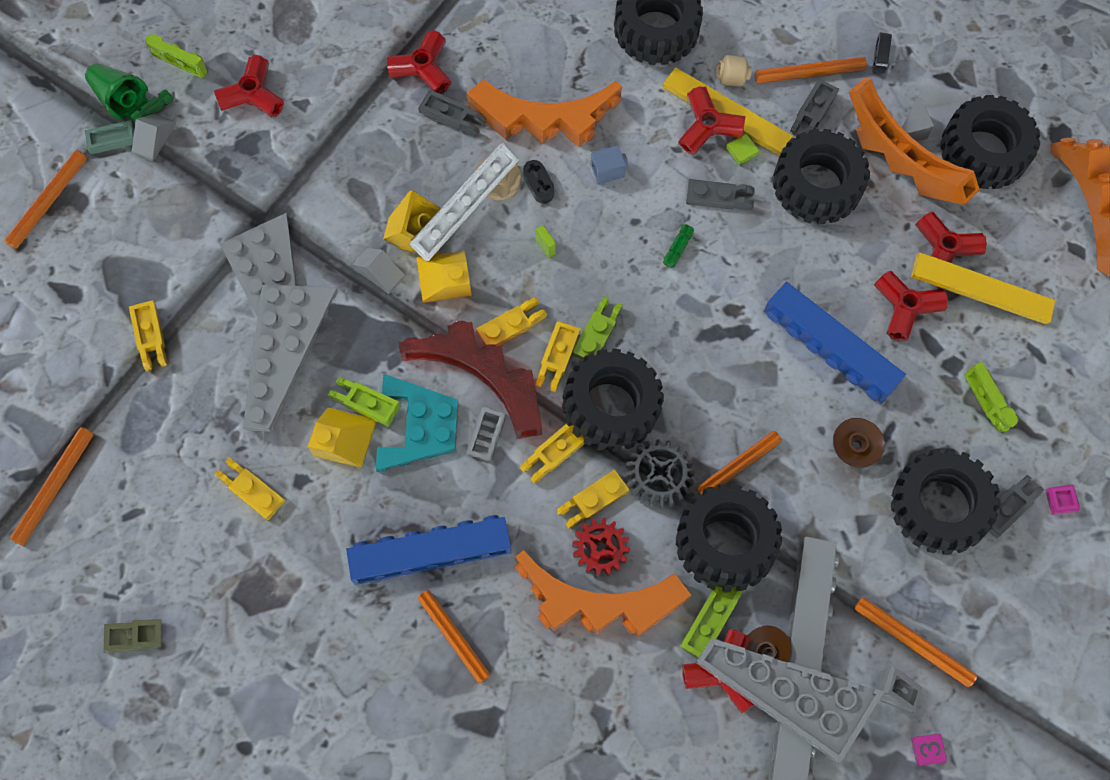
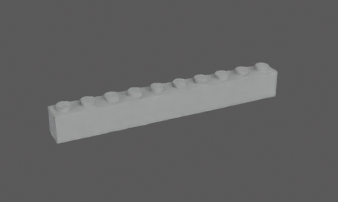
[768,537,840,780]

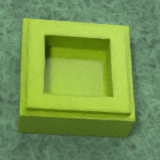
[726,134,760,166]
[535,225,556,258]

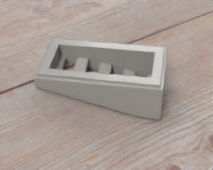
[466,405,507,462]

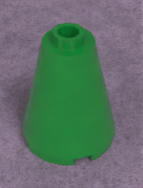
[85,63,148,120]

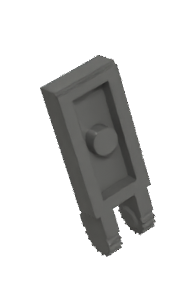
[790,79,839,134]
[418,90,486,137]
[686,179,755,210]
[989,474,1045,539]

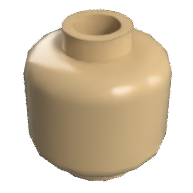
[716,55,752,87]

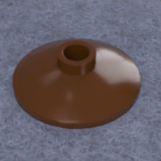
[833,418,885,468]
[747,625,792,662]

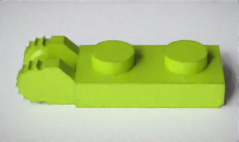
[145,34,208,78]
[572,296,623,360]
[964,362,1018,433]
[328,377,401,427]

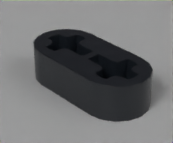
[872,32,892,74]
[523,160,554,204]

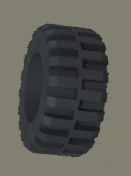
[614,0,703,65]
[940,95,1041,189]
[773,129,870,224]
[562,348,664,452]
[891,448,1001,555]
[676,484,782,592]

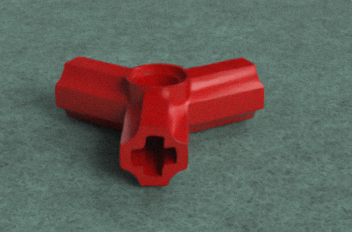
[387,30,451,94]
[214,54,284,117]
[678,86,746,155]
[915,211,987,263]
[874,271,948,341]
[682,629,754,714]

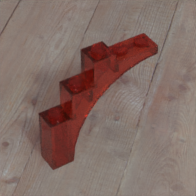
[398,321,542,439]

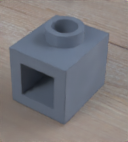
[590,145,628,184]

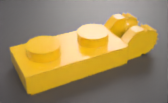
[476,297,548,351]
[129,300,168,371]
[536,321,581,392]
[520,424,585,484]
[214,457,286,521]
[556,469,630,529]

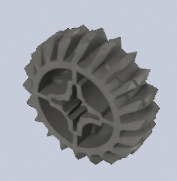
[625,439,695,509]

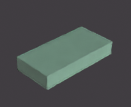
[85,120,135,154]

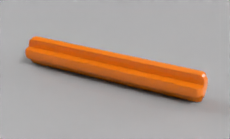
[696,431,782,495]
[418,590,490,683]

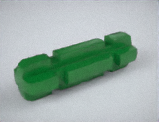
[130,89,173,123]
[663,224,694,268]

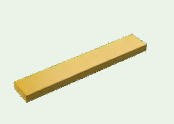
[662,67,793,156]
[911,252,1055,324]

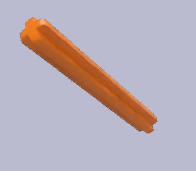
[755,56,867,84]
[4,150,87,249]
[10,427,93,545]
[855,597,977,687]

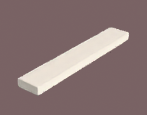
[409,143,519,261]

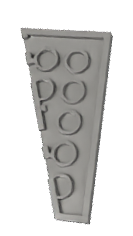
[220,213,297,318]
[243,284,338,432]
[695,638,885,764]

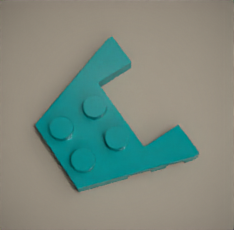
[376,375,458,472]

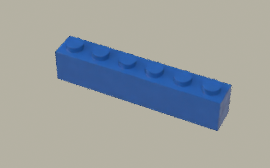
[764,281,907,404]
[346,515,511,585]

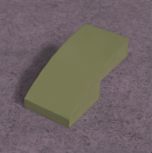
[104,619,161,653]

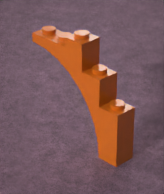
[849,78,980,205]
[467,79,622,147]
[1050,138,1110,277]
[514,550,691,638]

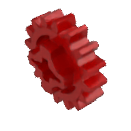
[572,518,630,577]

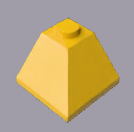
[383,190,441,255]
[416,250,472,303]
[307,407,377,468]

